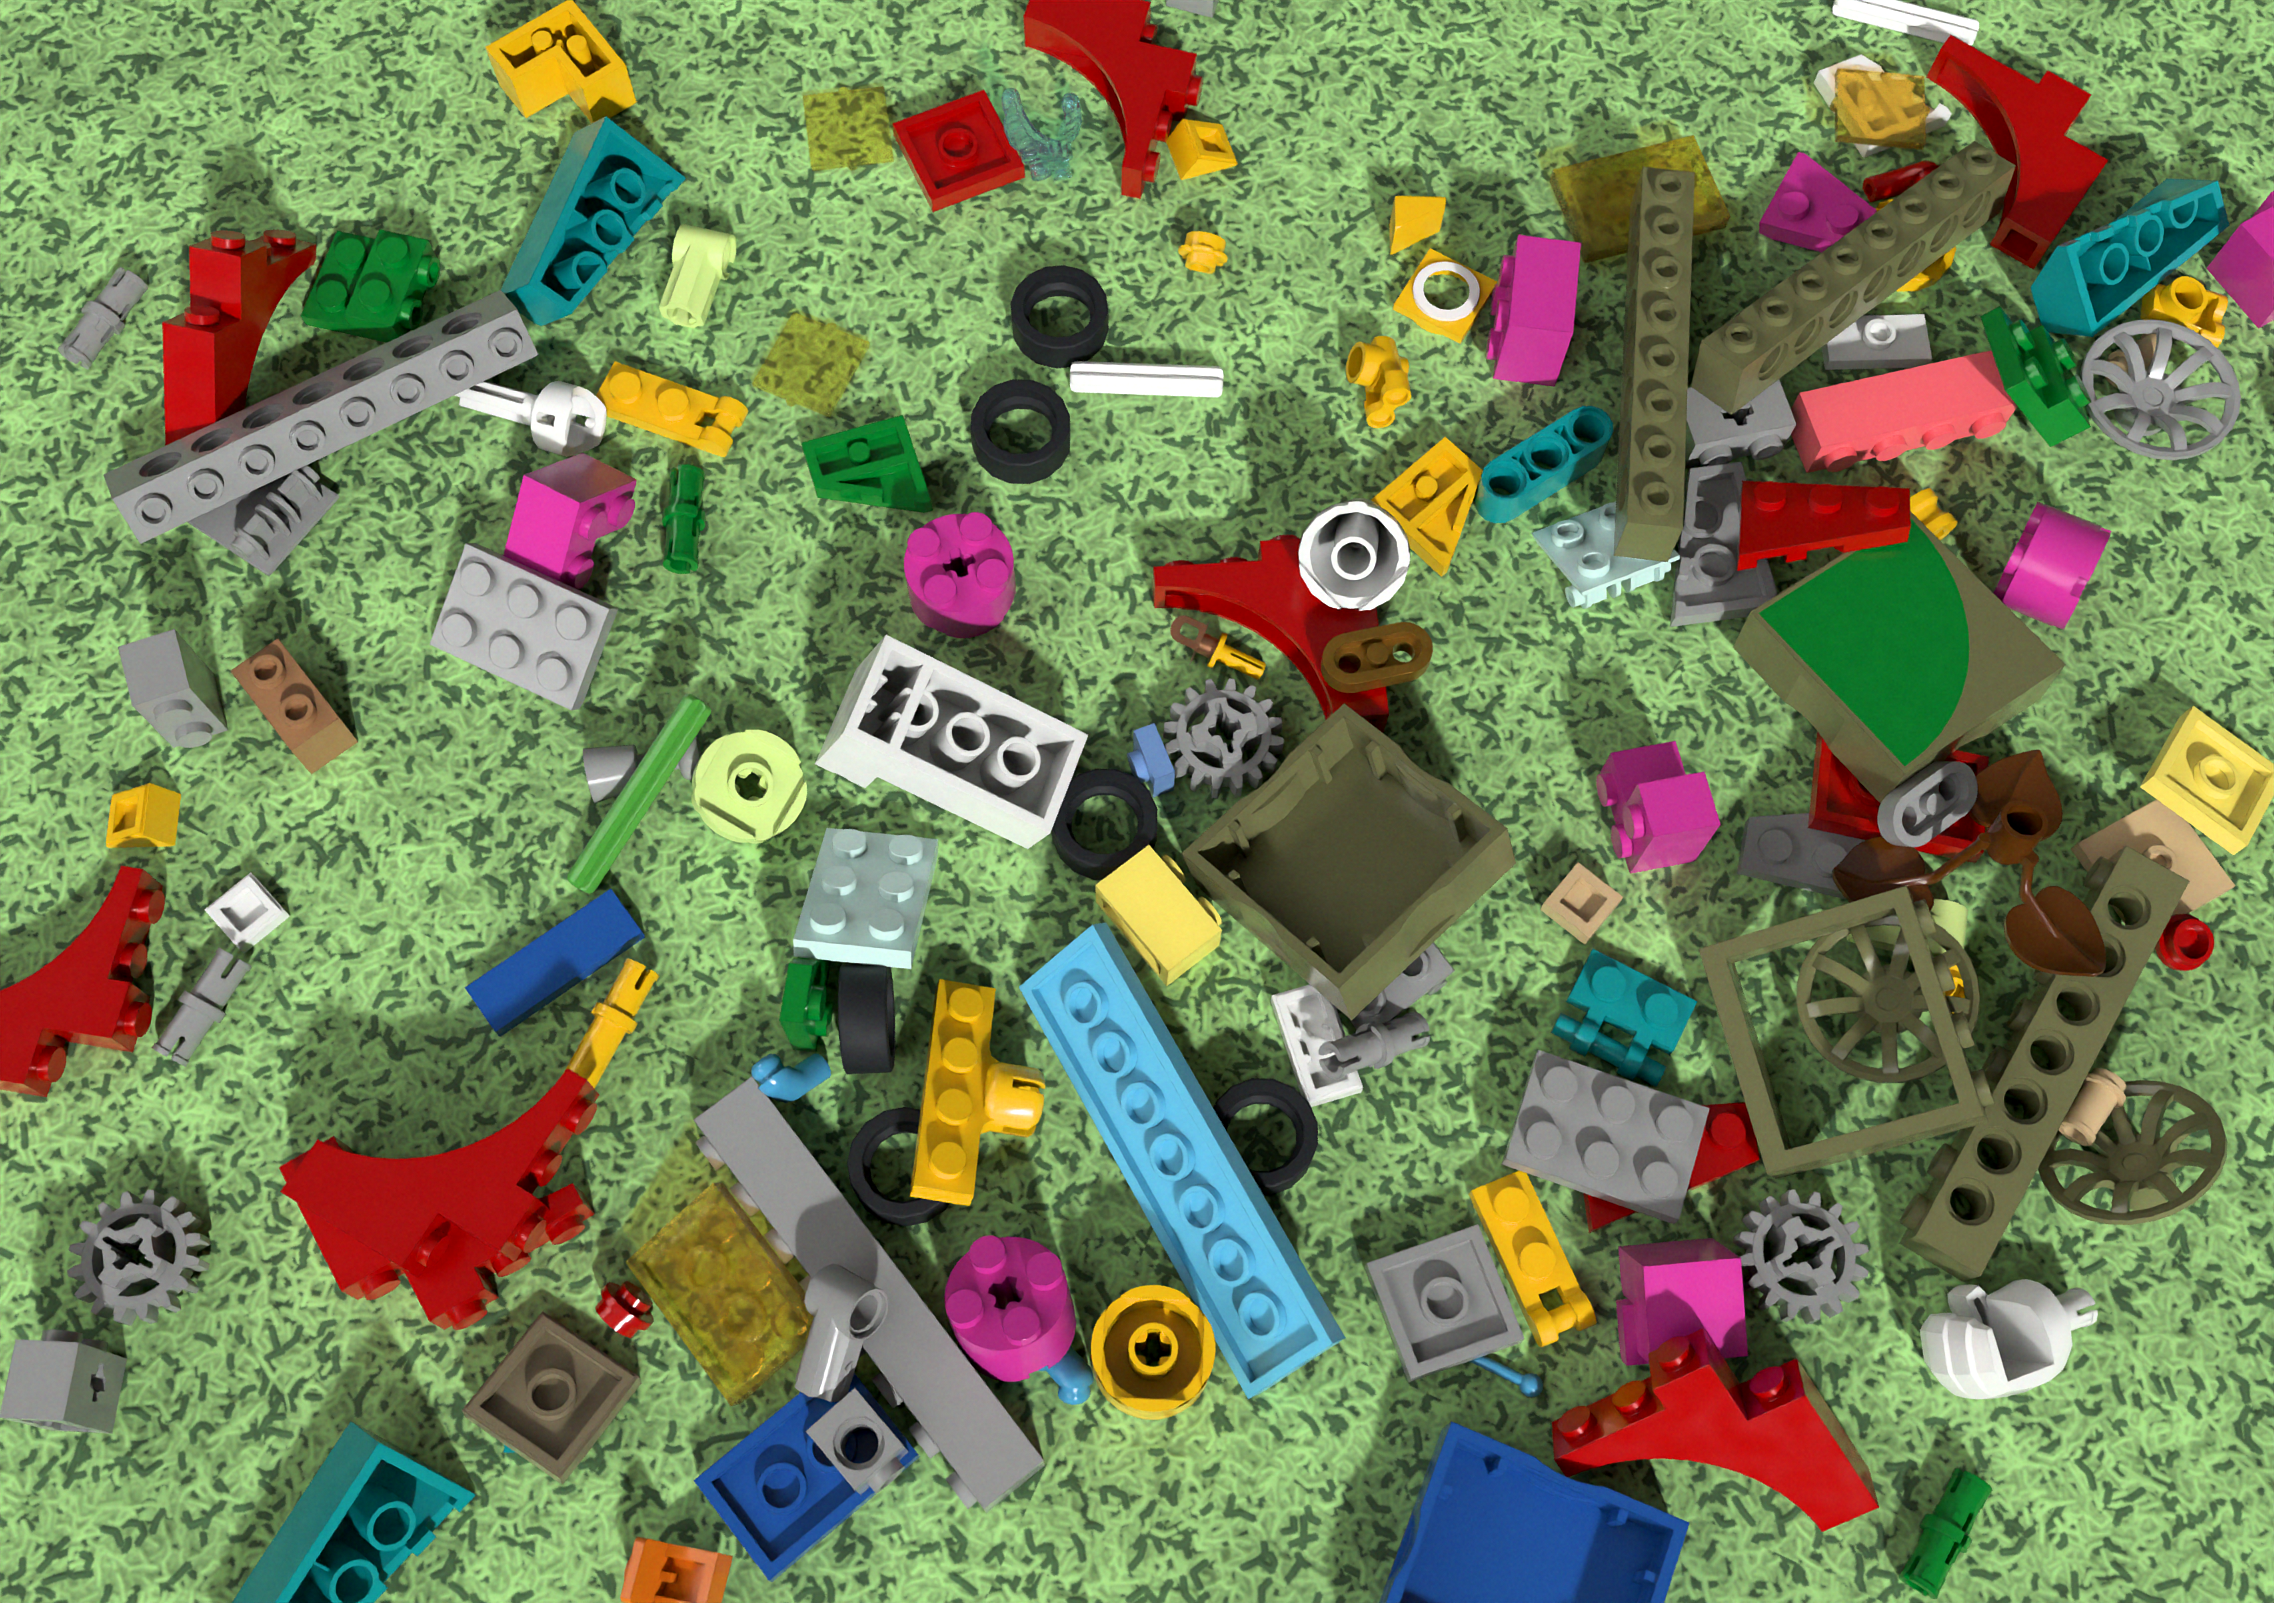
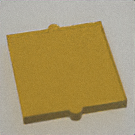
[1830,68,1930,150]
[803,86,894,171]
[752,312,870,417]

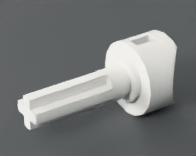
[455,381,607,457]

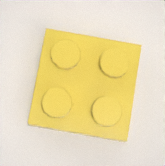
[2140,706,2274,855]

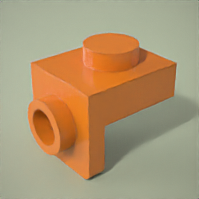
[620,1537,733,1603]

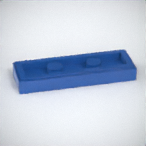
[465,889,645,1037]

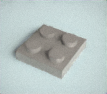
[1365,1224,1525,1383]

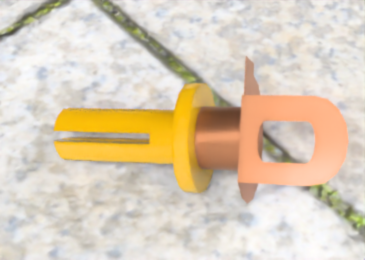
[1170,615,1266,680]

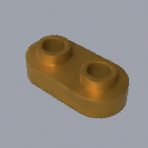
[1321,622,1433,693]

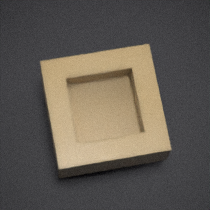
[1540,862,1623,945]

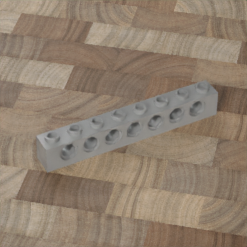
[103,290,539,544]

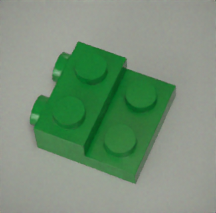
[301,229,440,343]
[1980,306,2091,447]

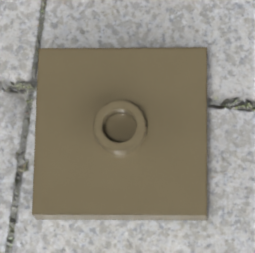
[462,1311,641,1485]

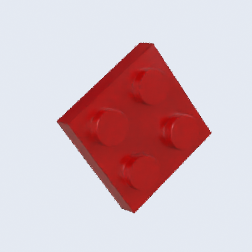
[892,90,1025,212]

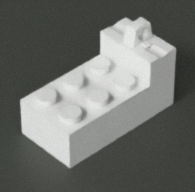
[815,635,1088,849]

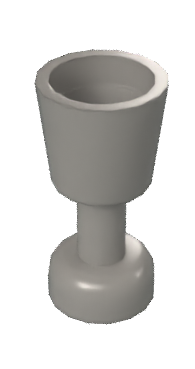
[583,735,702,803]

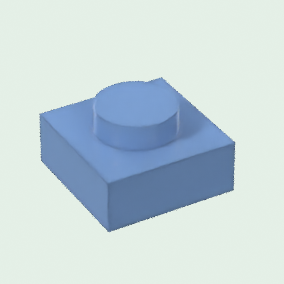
[1127,723,1175,798]

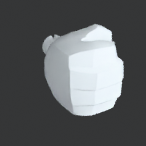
[1920,1279,2098,1399]

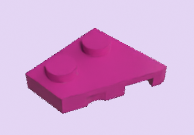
[1759,152,1877,252]

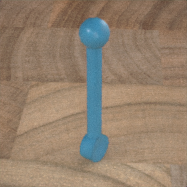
[1469,1356,1543,1398]

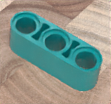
[1474,406,1613,523]

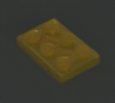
[1549,135,1730,263]
[625,1183,814,1406]

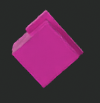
[2206,191,2274,329]
[1616,1238,1748,1366]

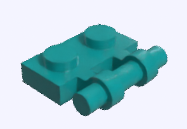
[1551,949,1697,1087]

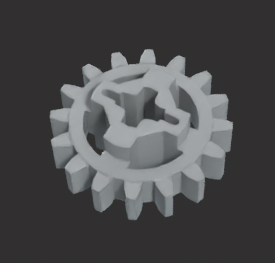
[1163,678,1284,799]
[1733,1189,1869,1324]
[67,1190,211,1326]

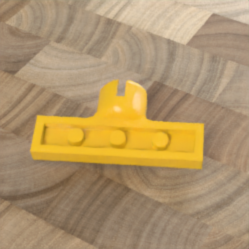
[910,979,1046,1206]

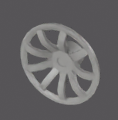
[2080,320,2241,460]

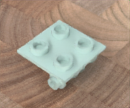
[1532,501,1680,609]

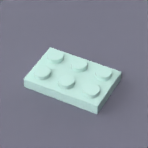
[793,828,938,969]

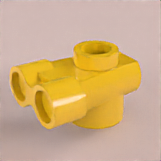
[2140,276,2228,348]
[1346,336,1411,428]

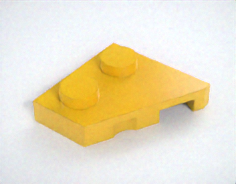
[1371,436,1483,577]

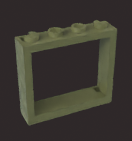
[1699,886,1995,1179]

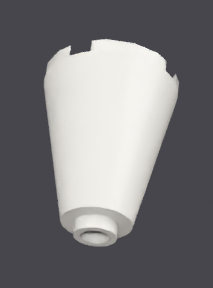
[1299,498,1410,611]

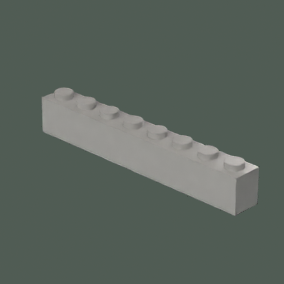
[694,1076,1045,1513]

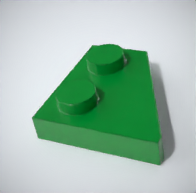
[801,415,933,513]
[779,957,833,1053]

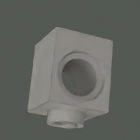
[806,1388,909,1495]

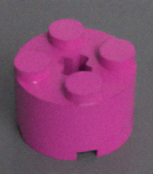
[1994,502,2112,630]
[904,512,1016,638]
[944,1235,1076,1382]

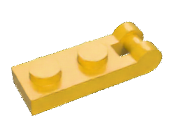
[596,361,748,457]
[1468,1171,1597,1348]

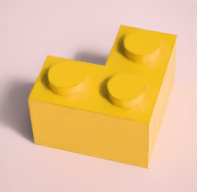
[485,0,637,123]

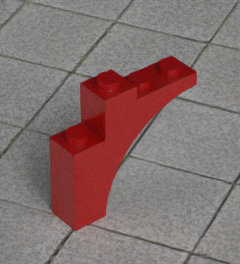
[1024,0,1203,199]
[1926,35,2108,270]
[162,229,316,446]
[1152,535,1389,733]
[0,866,165,1097]
[280,1068,599,1278]
[279,1136,595,1330]
[1552,1328,1879,1532]

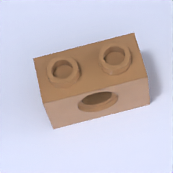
[230,639,358,774]

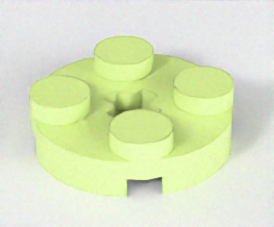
[691,729,807,844]

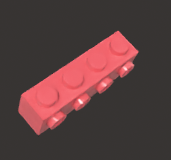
[1791,350,2018,473]

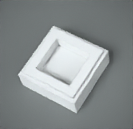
[204,872,290,953]

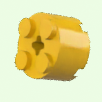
[1091,1285,1216,1420]

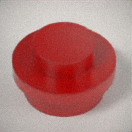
[2155,914,2214,971]
[595,1281,654,1338]

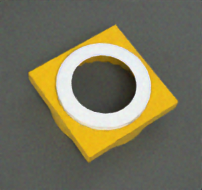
[1393,248,1497,344]

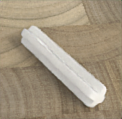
[1832,0,1979,46]
[1070,361,1223,397]

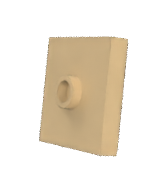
[2071,799,2235,924]

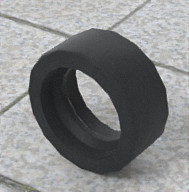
[1010,265,1109,369]
[971,379,1070,484]
[1052,769,1158,880]
[838,962,895,1074]
[1213,1078,1318,1196]
[847,1107,950,1227]

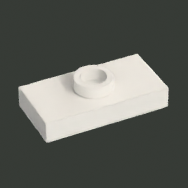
[1822,314,1932,370]
[1270,984,1363,1107]

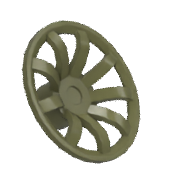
[1796,914,1980,1083]
[2038,1080,2227,1225]

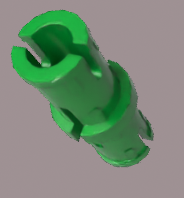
[662,464,706,574]
[1898,1468,1992,1599]

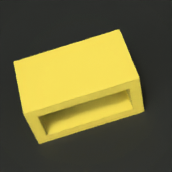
[1095,845,1222,986]

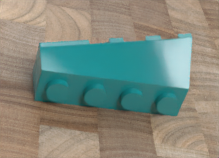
[501,116,686,326]
[2030,178,2230,337]
[232,1421,476,1603]

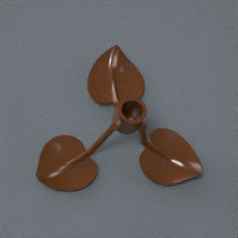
[1832,750,2106,977]

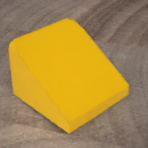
[1166,119,1238,180]
[1389,195,1446,254]
[106,783,181,848]

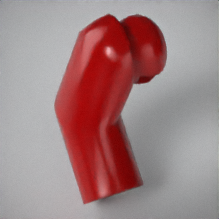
[1863,160,1939,203]

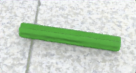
[567,694,711,894]

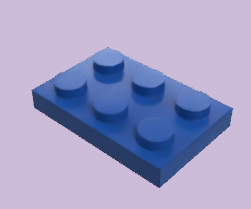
[694,1373,920,1582]

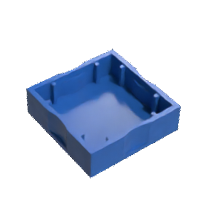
[1379,1421,1690,1603]

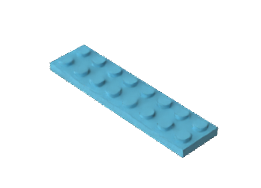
[1019,923,1345,1399]

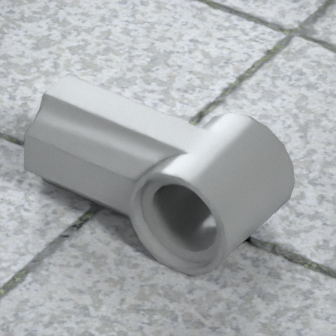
[795,1264,889,1402]

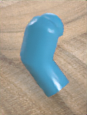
[751,1053,831,1103]
[1038,1345,1094,1405]

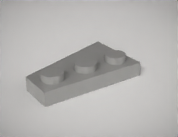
[1670,462,1778,627]
[1737,813,1865,899]

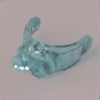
[1002,88,1082,181]

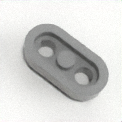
[1877,761,1978,847]

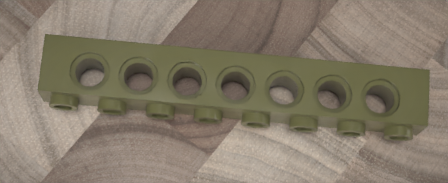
[1691,141,2016,415]
[1614,167,1695,562]
[1899,846,2190,1282]

